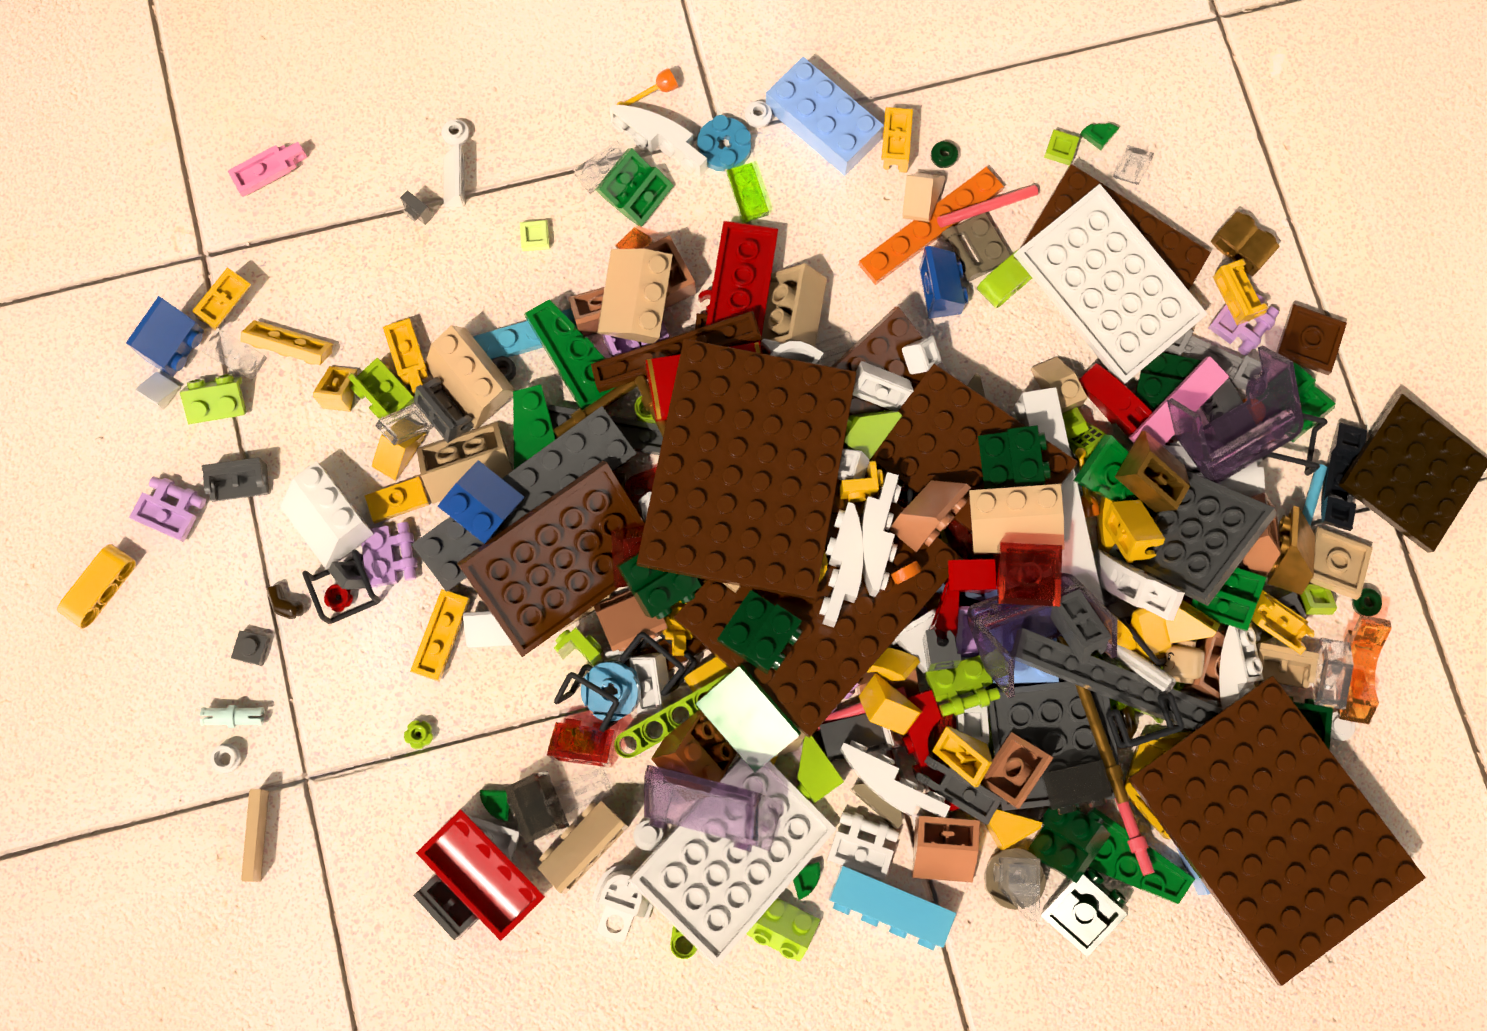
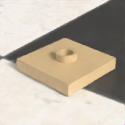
[1310,527,1373,600]

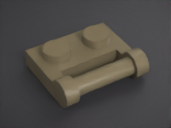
[941,213,1010,281]

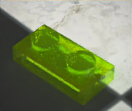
[726,163,769,223]

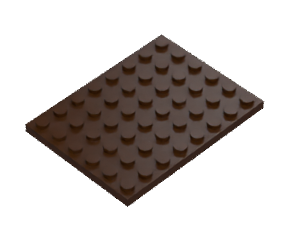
[637,339,857,600]
[674,476,964,738]
[1128,676,1426,986]

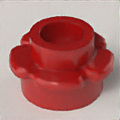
[324,584,353,612]

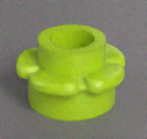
[404,720,433,749]

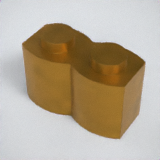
[1211,211,1280,276]

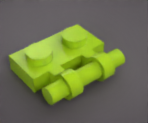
[926,655,1000,717]

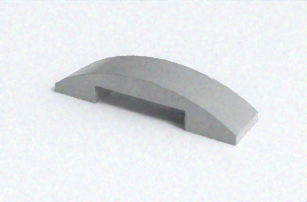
[1164,329,1272,393]

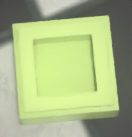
[520,220,550,251]

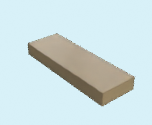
[241,789,269,882]

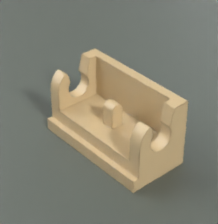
[1256,643,1319,689]

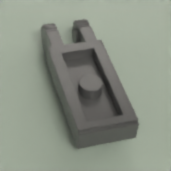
[915,756,1003,825]

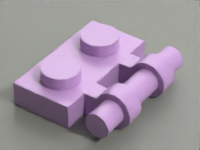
[1208,292,1279,356]
[129,476,206,543]
[361,522,418,588]

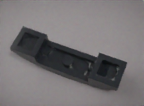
[1321,422,1367,531]

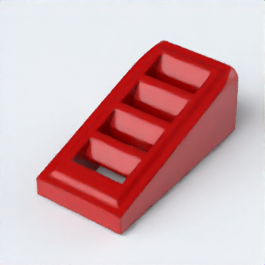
[929,579,960,641]

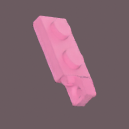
[228,142,307,197]

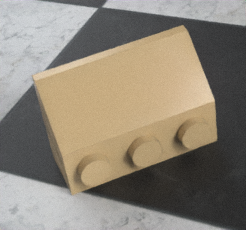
[597,249,673,344]
[760,263,827,347]
[425,325,516,429]
[416,422,513,504]
[969,484,1065,556]
[538,801,629,894]

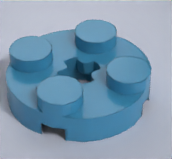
[697,115,751,172]
[581,661,641,721]

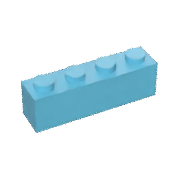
[828,866,956,951]

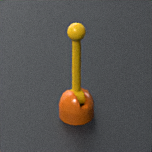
[616,68,678,106]
[1075,448,1100,518]

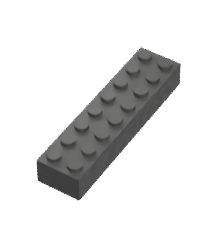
[411,406,637,592]

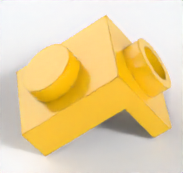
[839,461,883,503]

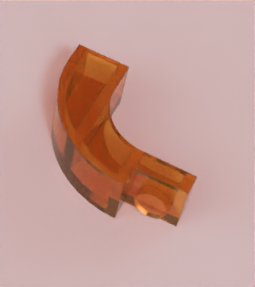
[1336,615,1392,725]

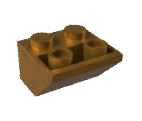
[1115,430,1190,512]
[1267,505,1315,595]

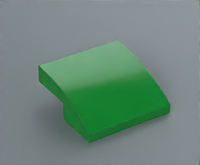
[595,148,674,227]
[1254,363,1336,442]
[1191,568,1267,632]

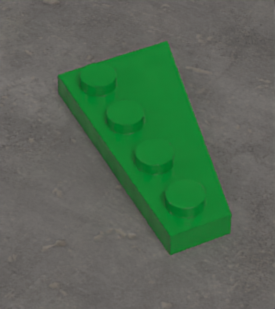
[524,299,616,410]
[513,384,556,469]
[1073,434,1146,506]
[1088,807,1195,904]

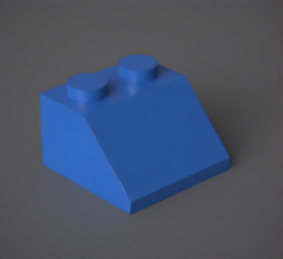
[919,246,968,319]
[126,296,204,377]
[437,460,525,544]

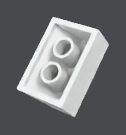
[280,461,374,570]

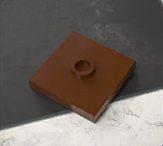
[1275,304,1347,375]

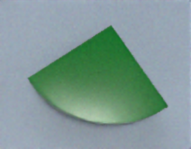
[1080,123,1119,151]
[480,790,511,821]
[793,862,820,900]

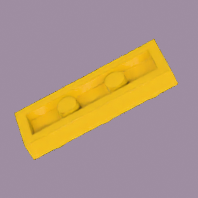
[241,320,333,365]
[410,589,470,682]

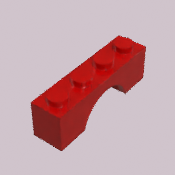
[902,690,960,813]

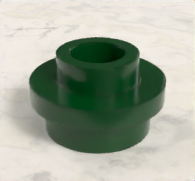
[930,141,958,168]
[1352,588,1382,617]

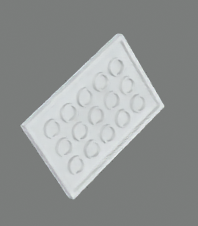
[1014,184,1208,384]
[628,756,837,967]

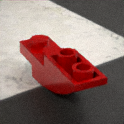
[1078,363,1174,446]

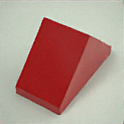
[948,559,997,594]

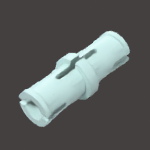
[200,705,264,728]

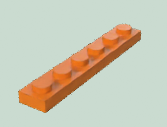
[858,166,1004,285]

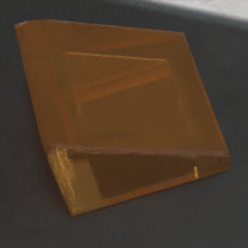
[615,227,654,249]

